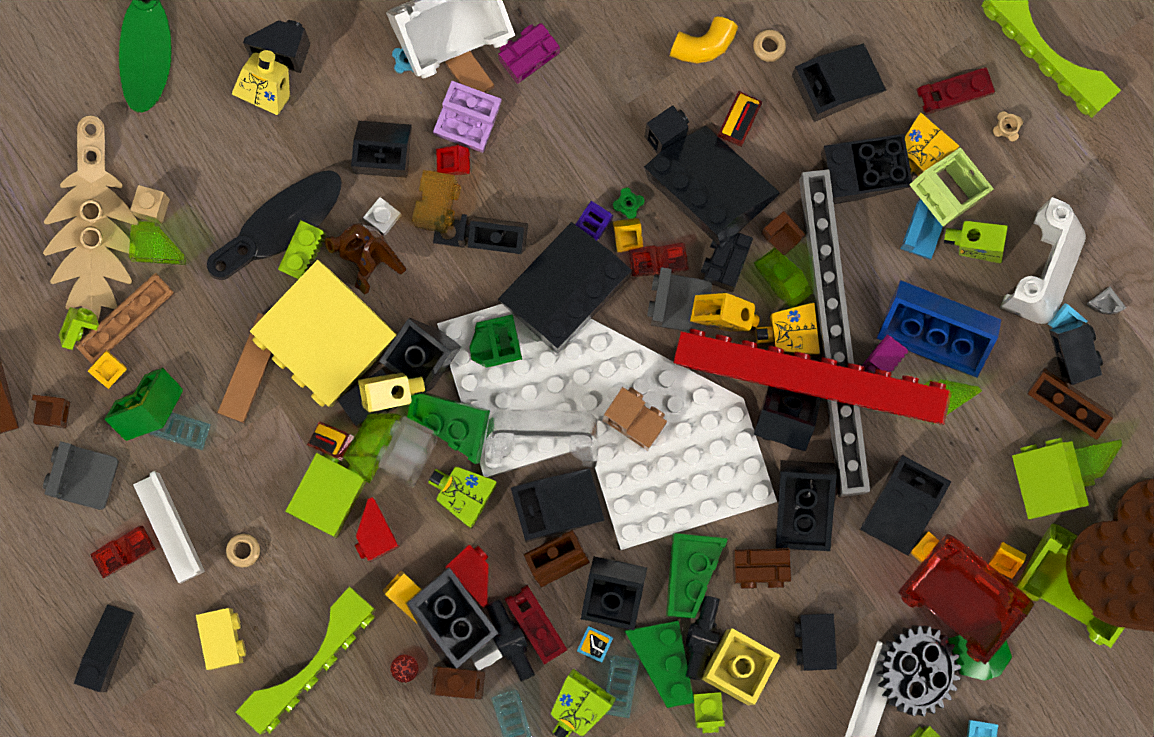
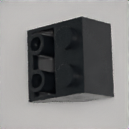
[351,120,412,178]

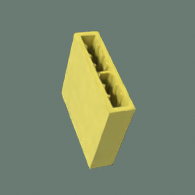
[250,260,397,407]

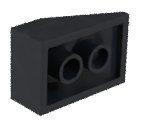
[775,460,837,551]
[406,567,498,669]

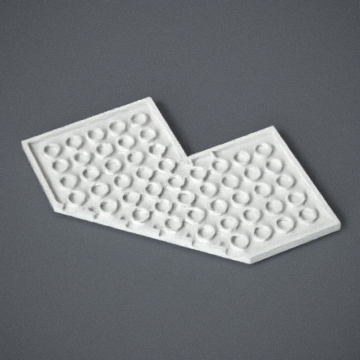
[437,304,777,551]

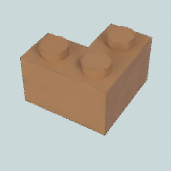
[603,387,667,451]

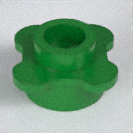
[613,188,644,219]

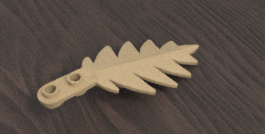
[43,116,139,332]

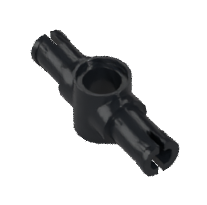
[685,596,720,681]
[486,600,535,682]

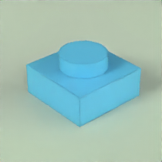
[1048,303,1088,328]
[967,720,998,737]

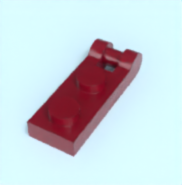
[916,67,995,115]
[504,585,568,665]

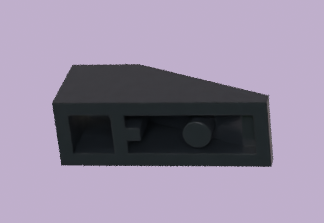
[73,604,134,692]

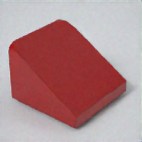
[436,145,470,176]

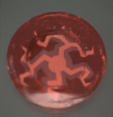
[391,655,419,682]

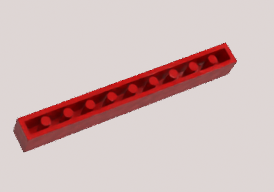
[674,329,952,425]

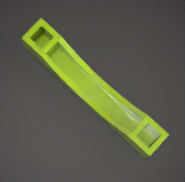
[981,0,1121,118]
[236,587,376,735]

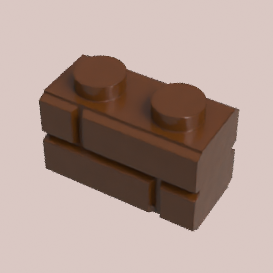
[524,529,590,587]
[732,548,791,589]

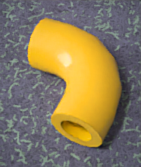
[670,17,738,64]

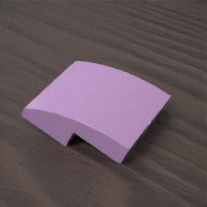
[433,81,502,153]

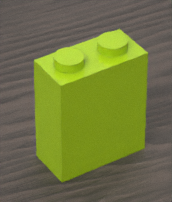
[1012,438,1089,519]
[285,452,367,538]

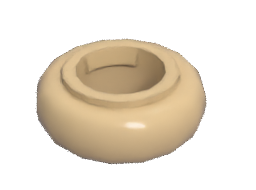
[753,30,786,62]
[226,534,260,568]

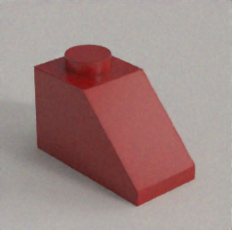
[355,497,399,562]
[445,544,489,608]

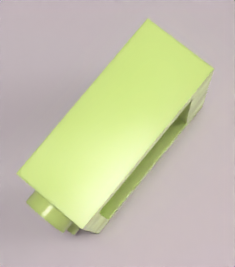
[909,147,994,227]

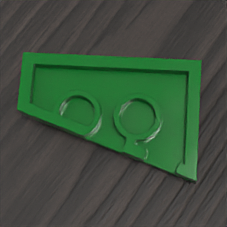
[407,393,490,464]
[666,533,728,618]
[624,621,694,708]

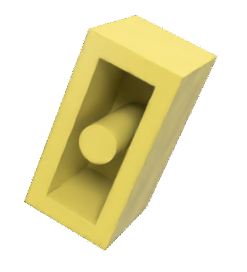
[196,608,246,670]

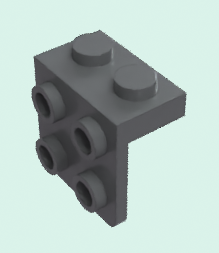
[647,267,712,332]
[43,441,119,510]

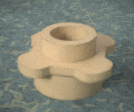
[993,112,1023,142]

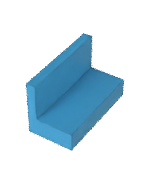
[900,198,943,260]

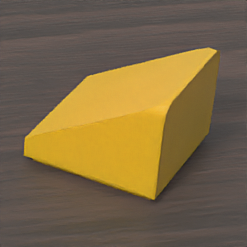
[613,218,643,253]

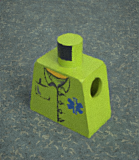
[944,221,1008,263]
[428,466,497,529]
[551,669,616,737]

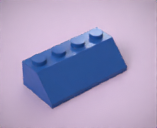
[877,280,1001,378]

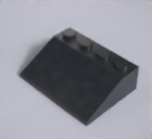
[644,126,780,248]
[498,222,632,354]

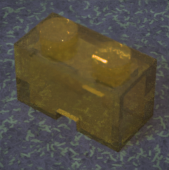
[412,170,461,234]

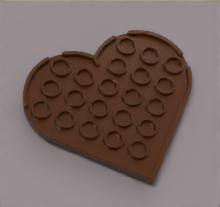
[1066,479,1154,632]

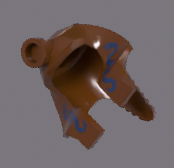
[325,223,406,295]

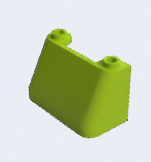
[1015,523,1125,648]

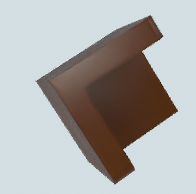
[761,211,805,256]
[32,394,71,429]

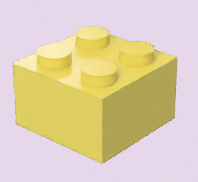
[702,628,781,706]

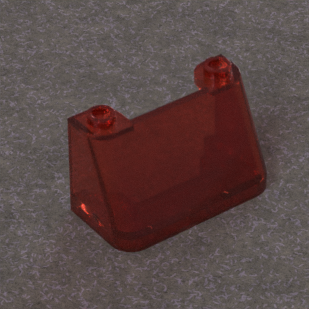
[897,534,1034,665]

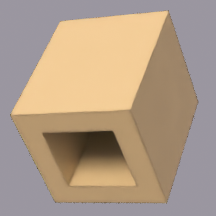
[130,185,170,224]

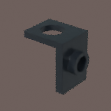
[433,214,470,248]

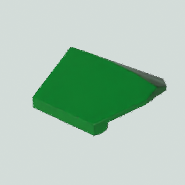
[469,314,522,368]
[948,622,1012,681]

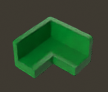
[104,368,183,441]

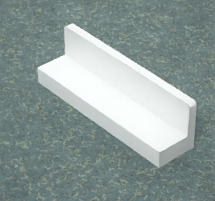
[133,471,205,584]
[845,641,889,737]

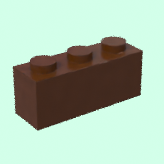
[1028,368,1113,440]

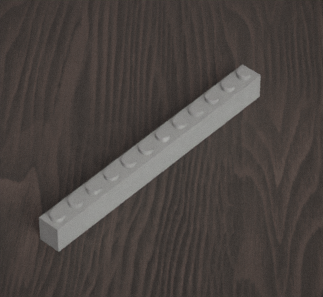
[799,170,870,497]

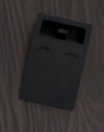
[792,43,886,122]
[821,134,912,204]
[860,455,951,556]
[511,468,605,543]

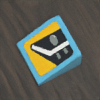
[577,626,614,663]

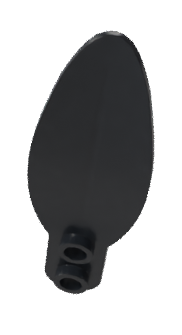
[207,170,342,280]

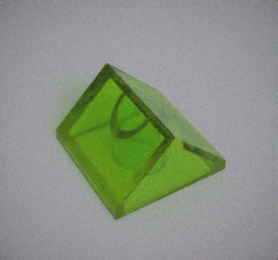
[343,413,401,483]

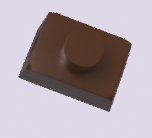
[430,667,485,699]

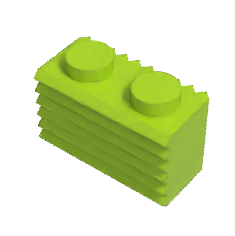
[278,220,327,279]

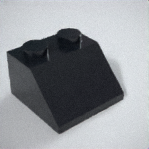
[243,20,310,73]
[379,318,462,394]
[754,386,821,452]
[581,556,648,630]

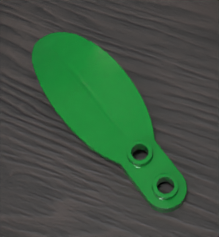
[119,0,172,113]

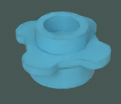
[392,48,414,73]

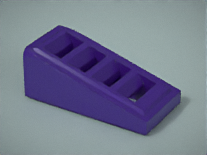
[575,201,613,241]

